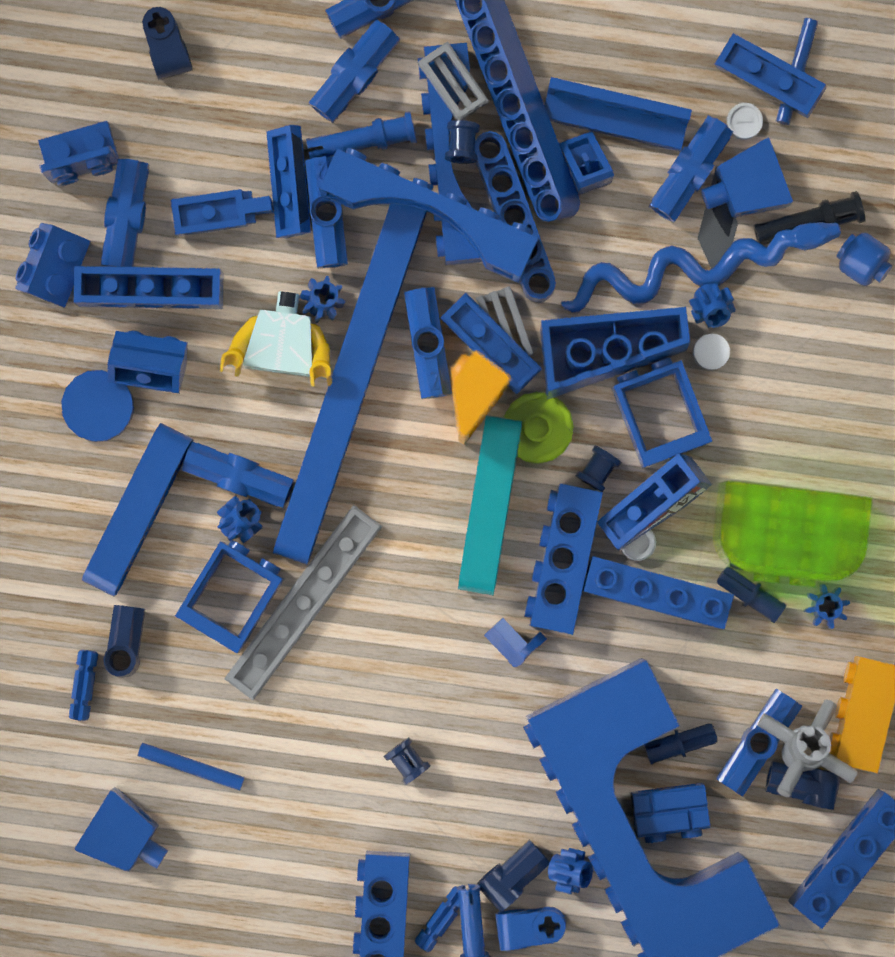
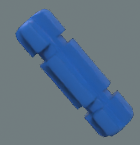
[69,649,98,721]
[415,886,459,952]

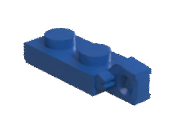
[171,189,274,237]

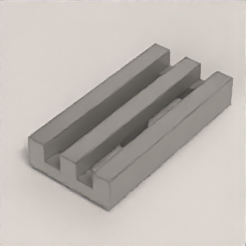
[418,41,489,120]
[476,286,533,356]

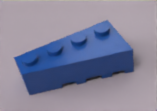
[540,307,690,400]

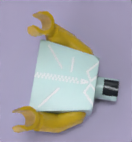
[220,291,332,387]

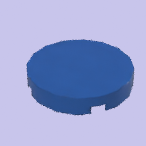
[61,370,134,442]

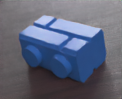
[108,331,188,394]
[630,783,710,843]

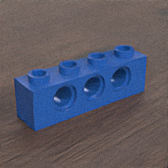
[74,266,224,309]
[524,483,603,635]
[582,556,734,630]
[788,789,895,929]
[353,851,410,957]

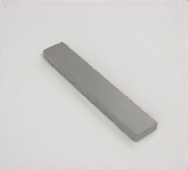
[224,505,383,700]

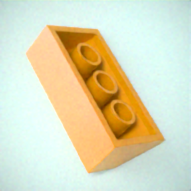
[451,350,511,445]

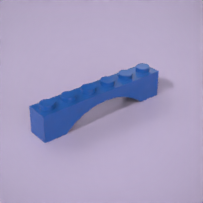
[418,42,482,266]
[319,148,538,283]

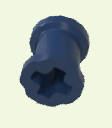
[445,120,480,164]
[576,445,622,492]
[383,737,431,785]

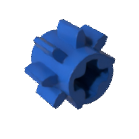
[299,276,345,323]
[689,283,736,328]
[217,496,263,543]
[804,584,850,629]
[548,848,593,895]

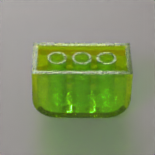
[713,480,873,587]

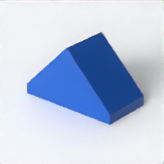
[559,131,614,195]

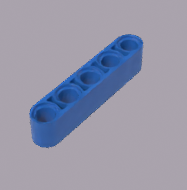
[474,131,556,303]
[82,423,193,597]

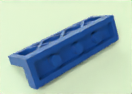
[545,77,692,152]

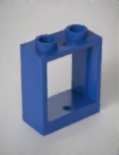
[612,357,712,468]
[175,539,284,654]

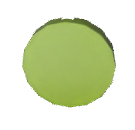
[504,392,574,464]

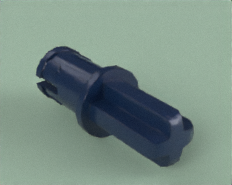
[717,567,786,623]
[644,723,718,765]

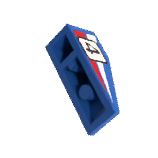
[597,453,712,550]

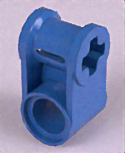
[495,906,566,951]

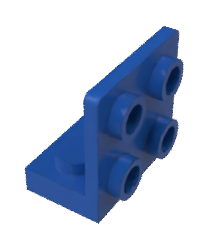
[38,121,119,186]

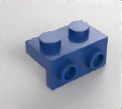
[15,223,90,308]

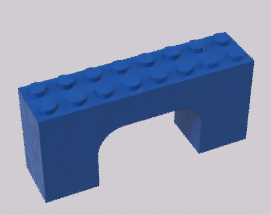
[523,658,780,957]

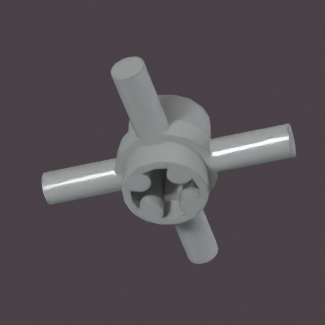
[757,699,858,797]

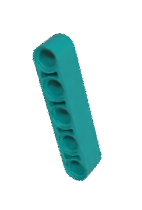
[458,415,522,596]

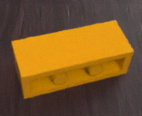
[829,656,895,774]

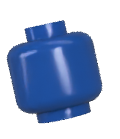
[837,233,893,286]

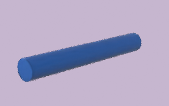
[776,18,818,125]
[137,742,245,791]

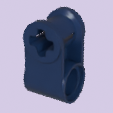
[142,7,193,80]

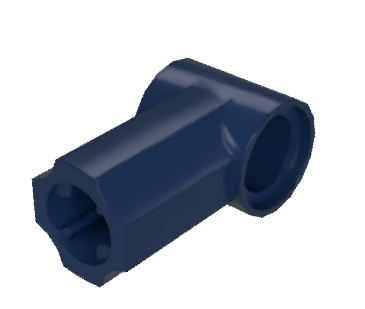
[103,605,146,677]
[765,761,841,810]
[477,839,550,912]

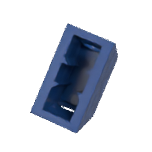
[701,138,793,217]
[74,787,168,872]

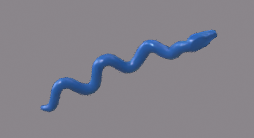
[561,222,841,313]

